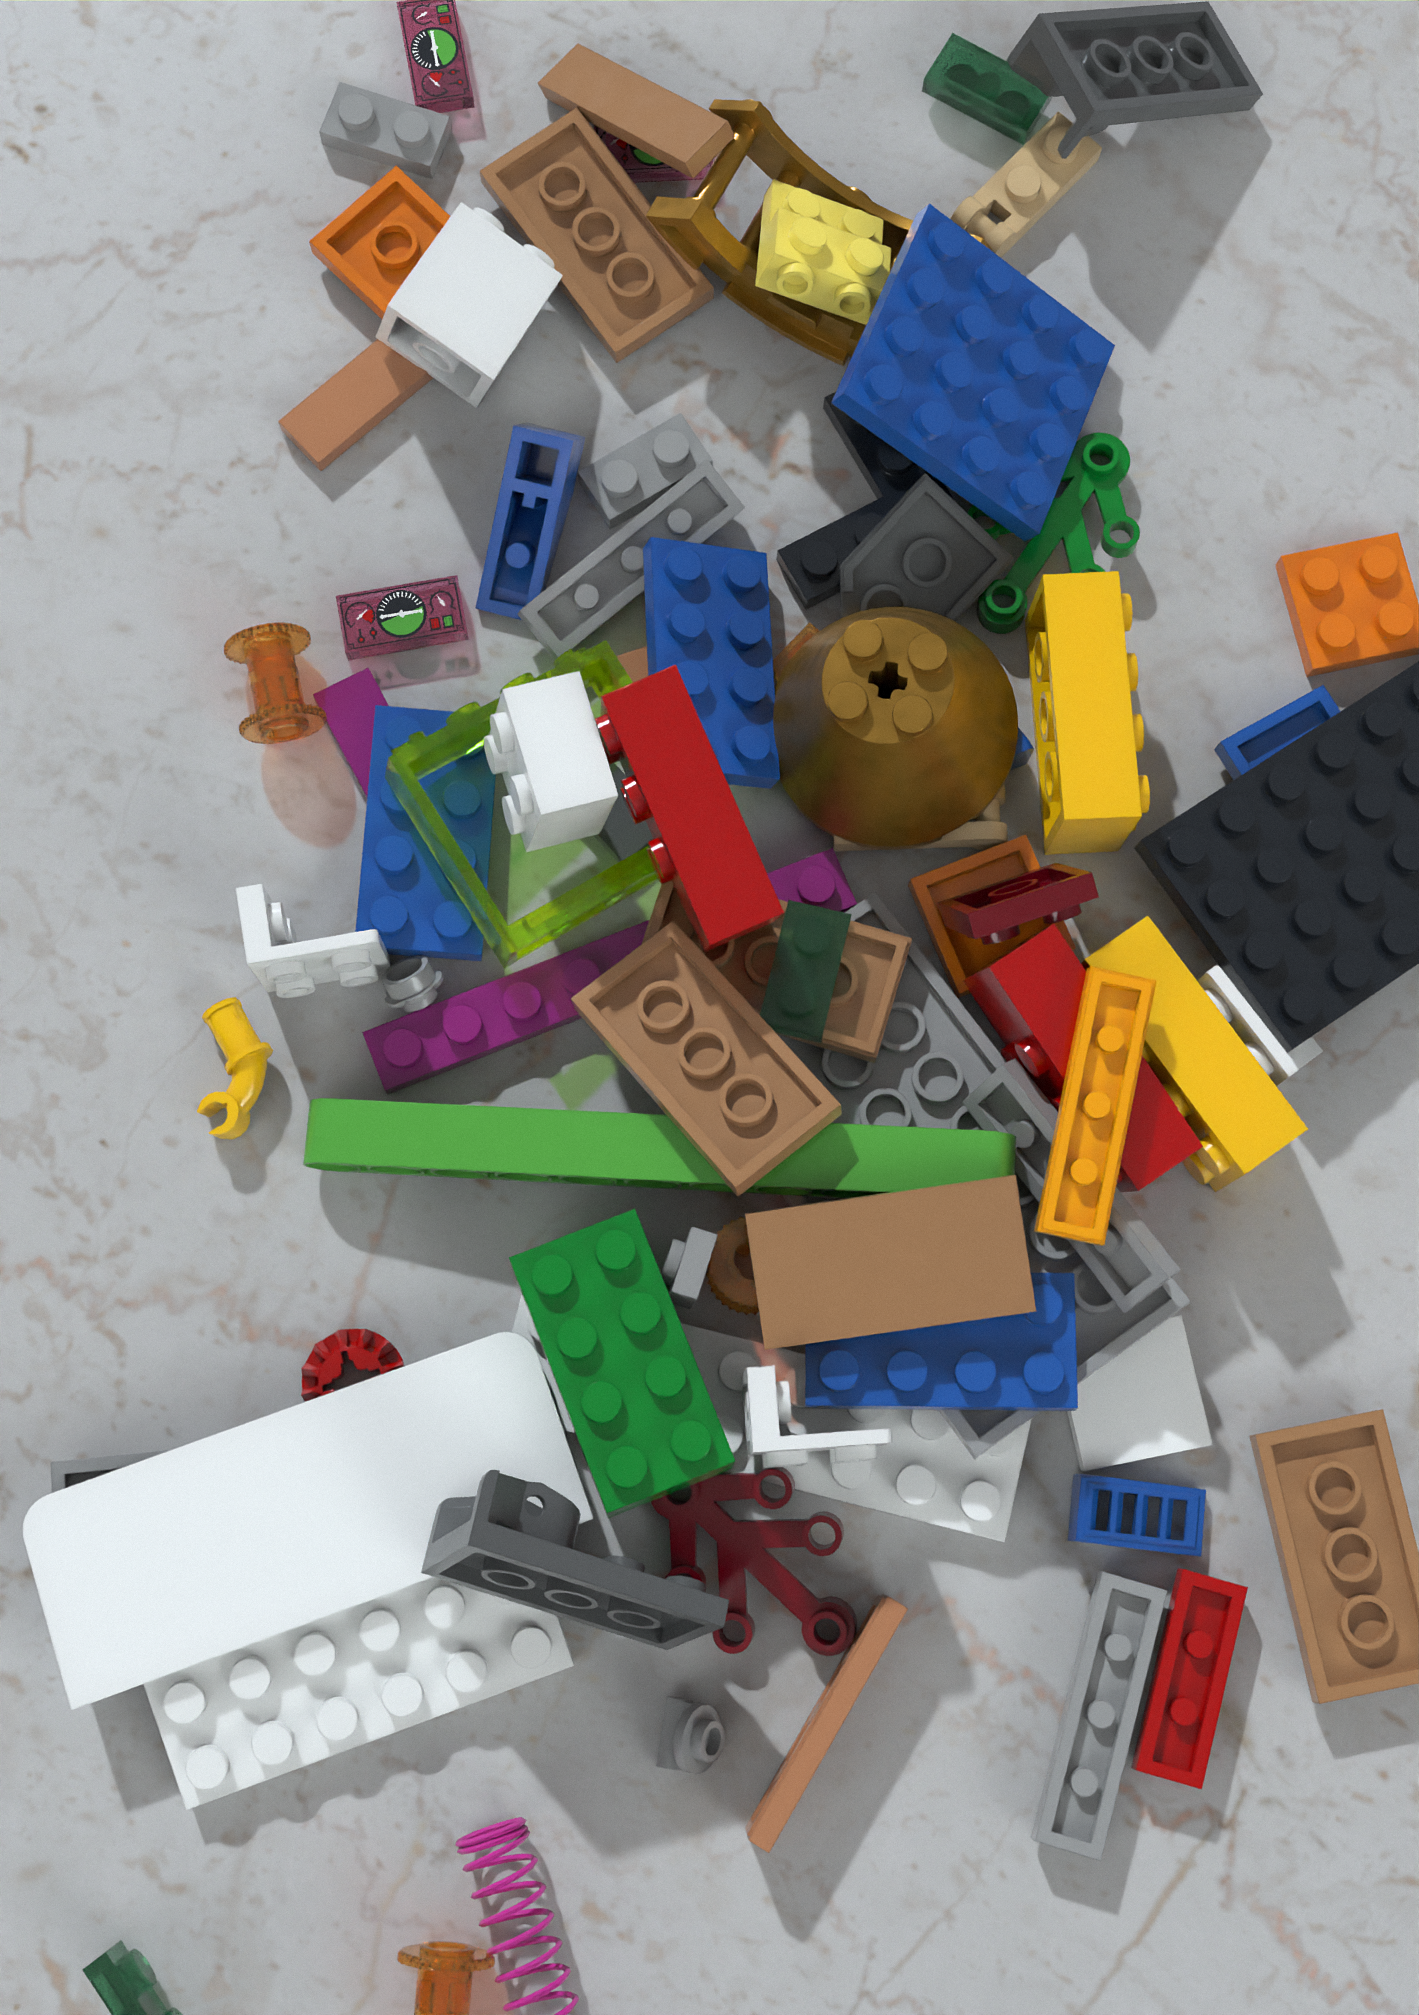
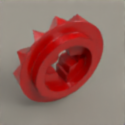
[301,1329,405,1402]

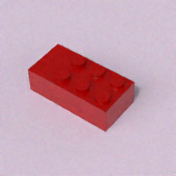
[595,664,784,953]
[963,924,1203,1192]

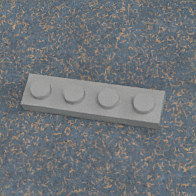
[517,459,745,662]
[962,1058,1181,1313]
[1031,1571,1167,1861]

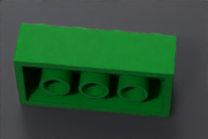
[509,1209,736,1519]

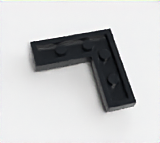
[776,392,955,610]

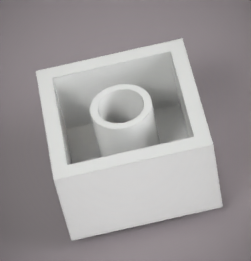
[484,671,618,852]

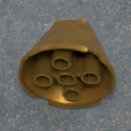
[773,607,1018,850]

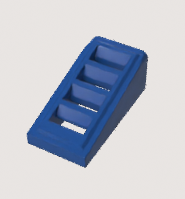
[1067,1474,1206,1557]

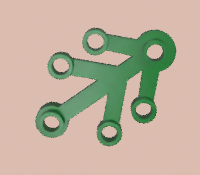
[967,432,1140,634]

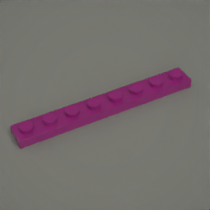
[362,848,857,1095]

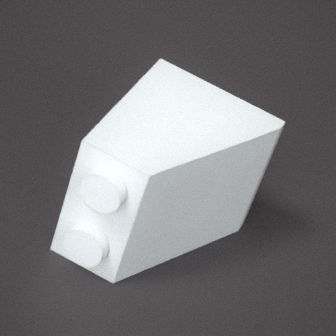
[376,202,563,408]

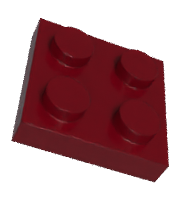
[937,863,1099,945]

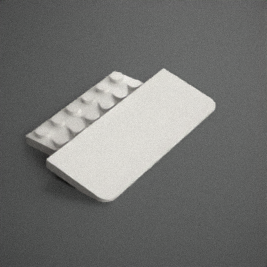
[23,1332,593,1810]

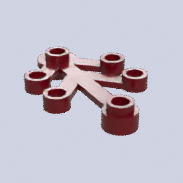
[651,1467,857,1656]

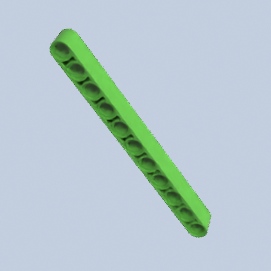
[303,1098,1016,1199]

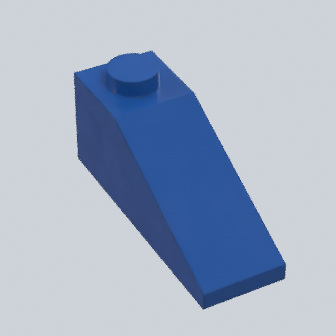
[475,423,585,620]

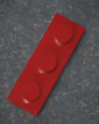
[1131,1568,1248,1790]

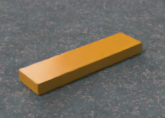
[1034,966,1157,1246]

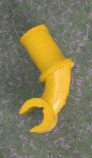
[197,997,273,1140]

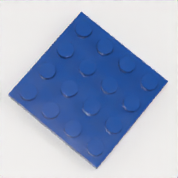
[831,203,1115,542]

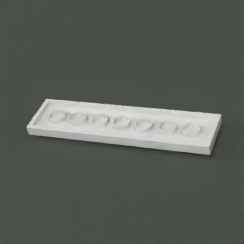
[512,1294,1032,1542]

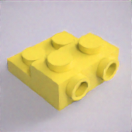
[755,179,891,325]

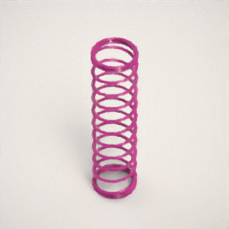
[455,1817,579,2015]

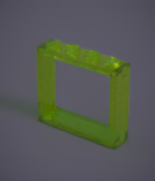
[385,640,658,969]

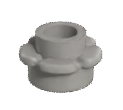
[381,955,443,1012]

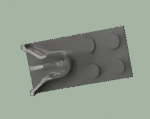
[1007,1,1263,159]
[421,1470,729,1650]

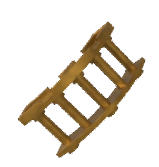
[646,99,992,366]

